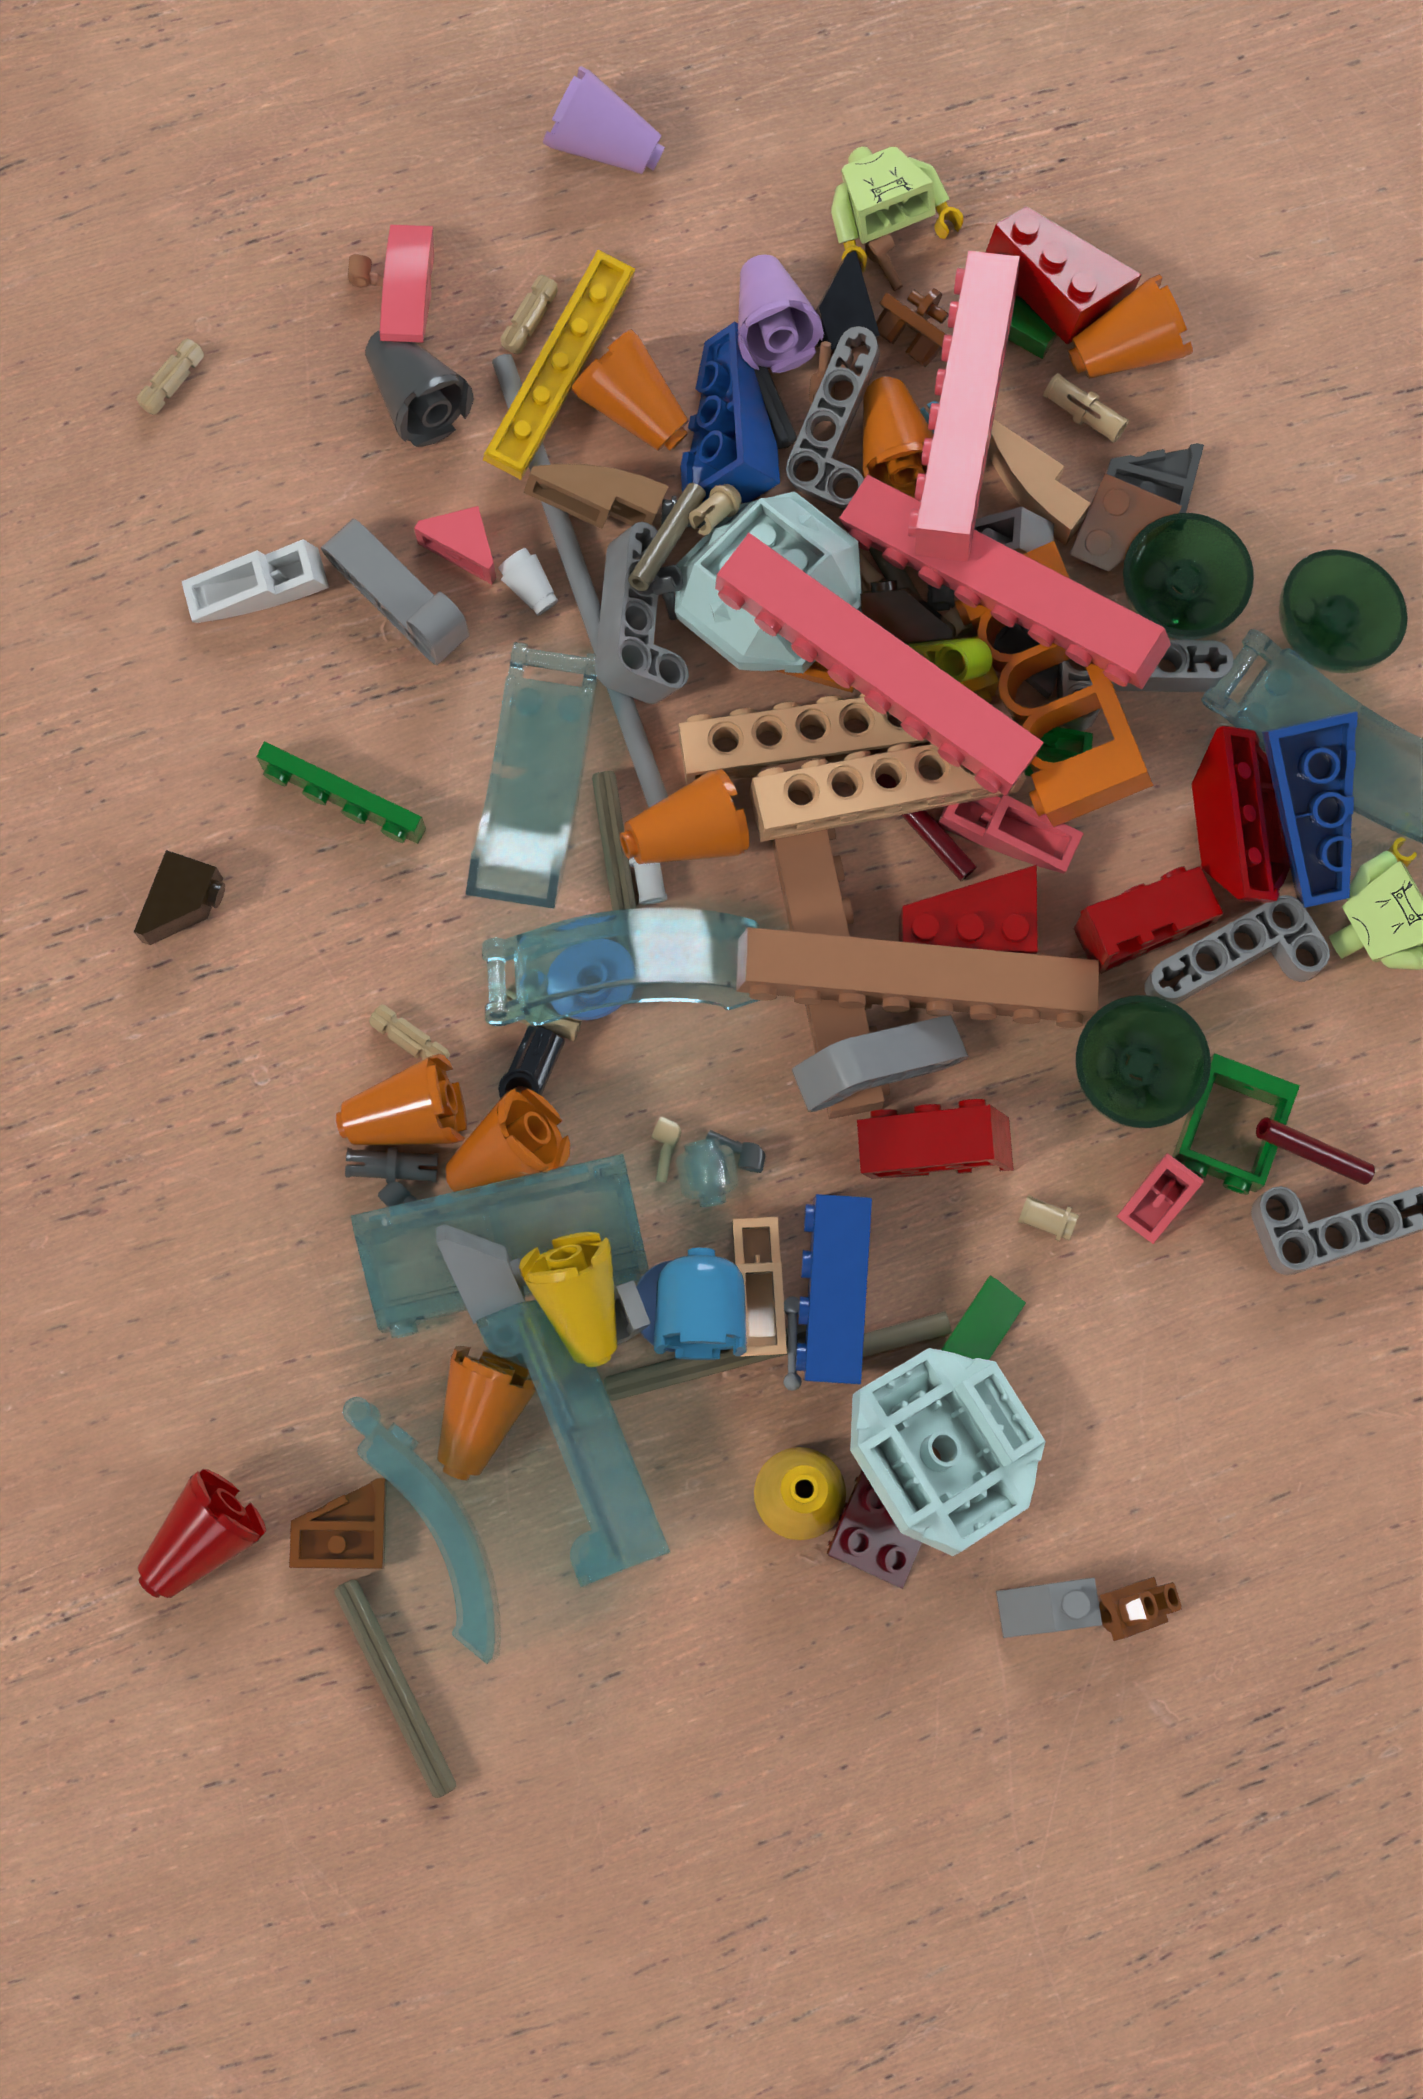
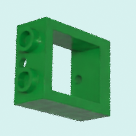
[1172,1053,1300,1195]

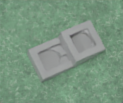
[614,1280,651,1345]

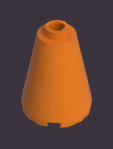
[1067,274,1193,379]
[572,329,689,451]
[862,376,934,498]
[620,769,749,864]
[336,1054,467,1145]
[446,1088,570,1199]
[437,1346,541,1481]

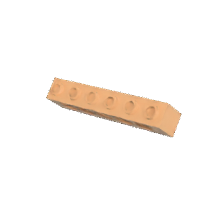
[679,694,931,785]
[749,742,1026,842]

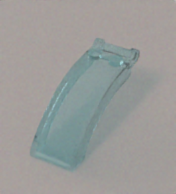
[1201,629,1423,843]
[465,642,598,909]
[482,908,761,1026]
[343,1397,501,1664]

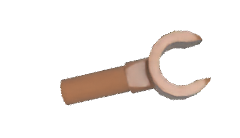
[865,234,903,291]
[348,254,384,288]
[809,341,835,403]

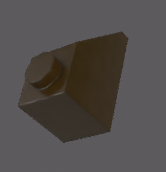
[860,580,956,643]
[134,850,225,945]

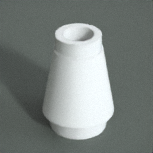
[498,548,558,616]

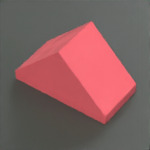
[414,506,496,585]
[1117,1153,1204,1244]

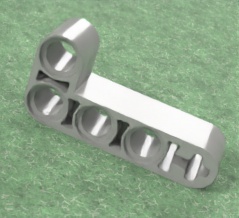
[786,326,880,510]
[321,519,469,665]
[595,522,689,704]
[1057,640,1234,731]
[1144,895,1330,1008]
[792,1015,969,1112]
[1251,1186,1423,1275]

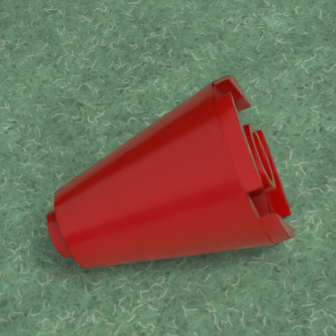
[138,1469,266,1598]

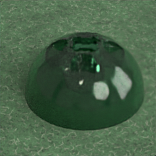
[1123,513,1254,640]
[1279,549,1408,674]
[1075,995,1211,1129]

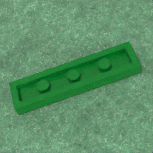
[256,741,426,844]

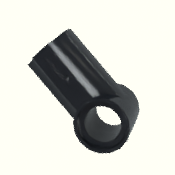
[498,1025,565,1099]

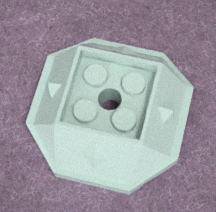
[675,491,862,673]
[850,1348,1046,1556]

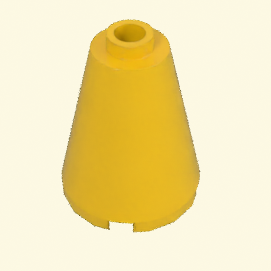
[519,1232,618,1367]
[754,1447,846,1540]

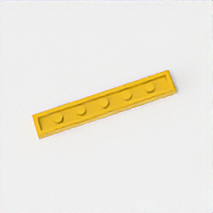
[483,250,635,480]

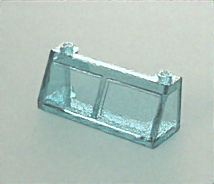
[351,1154,649,1338]
[476,1300,670,1588]

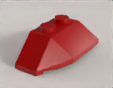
[1191,726,1290,903]

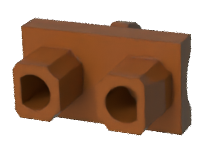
[876,288,949,367]
[1099,1577,1182,1641]

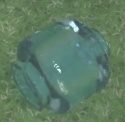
[676,1138,739,1207]

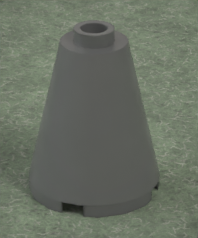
[365,330,474,447]

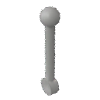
[783,1296,802,1391]

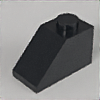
[816,251,880,355]

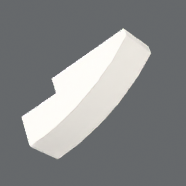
[181,539,329,623]

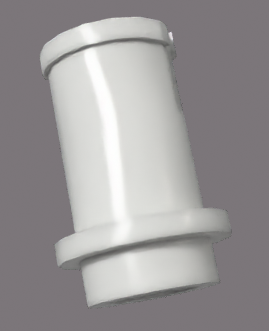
[629,857,668,905]

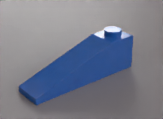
[681,321,780,503]

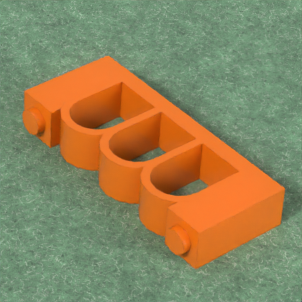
[954,541,1154,827]

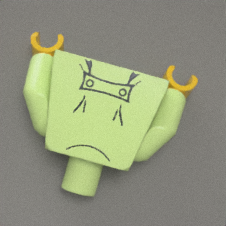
[831,147,964,272]
[1329,837,1423,970]

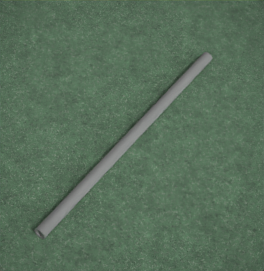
[492,354,668,807]

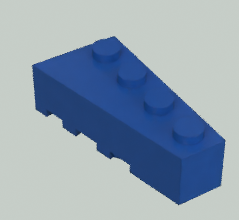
[1262,711,1358,908]
[795,1194,872,1384]

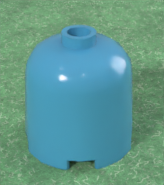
[654,1248,747,1360]

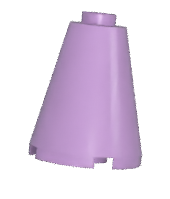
[543,66,665,174]
[738,255,824,373]

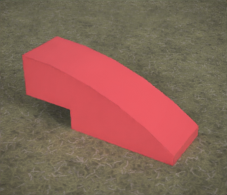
[380,225,434,343]
[938,795,1084,874]

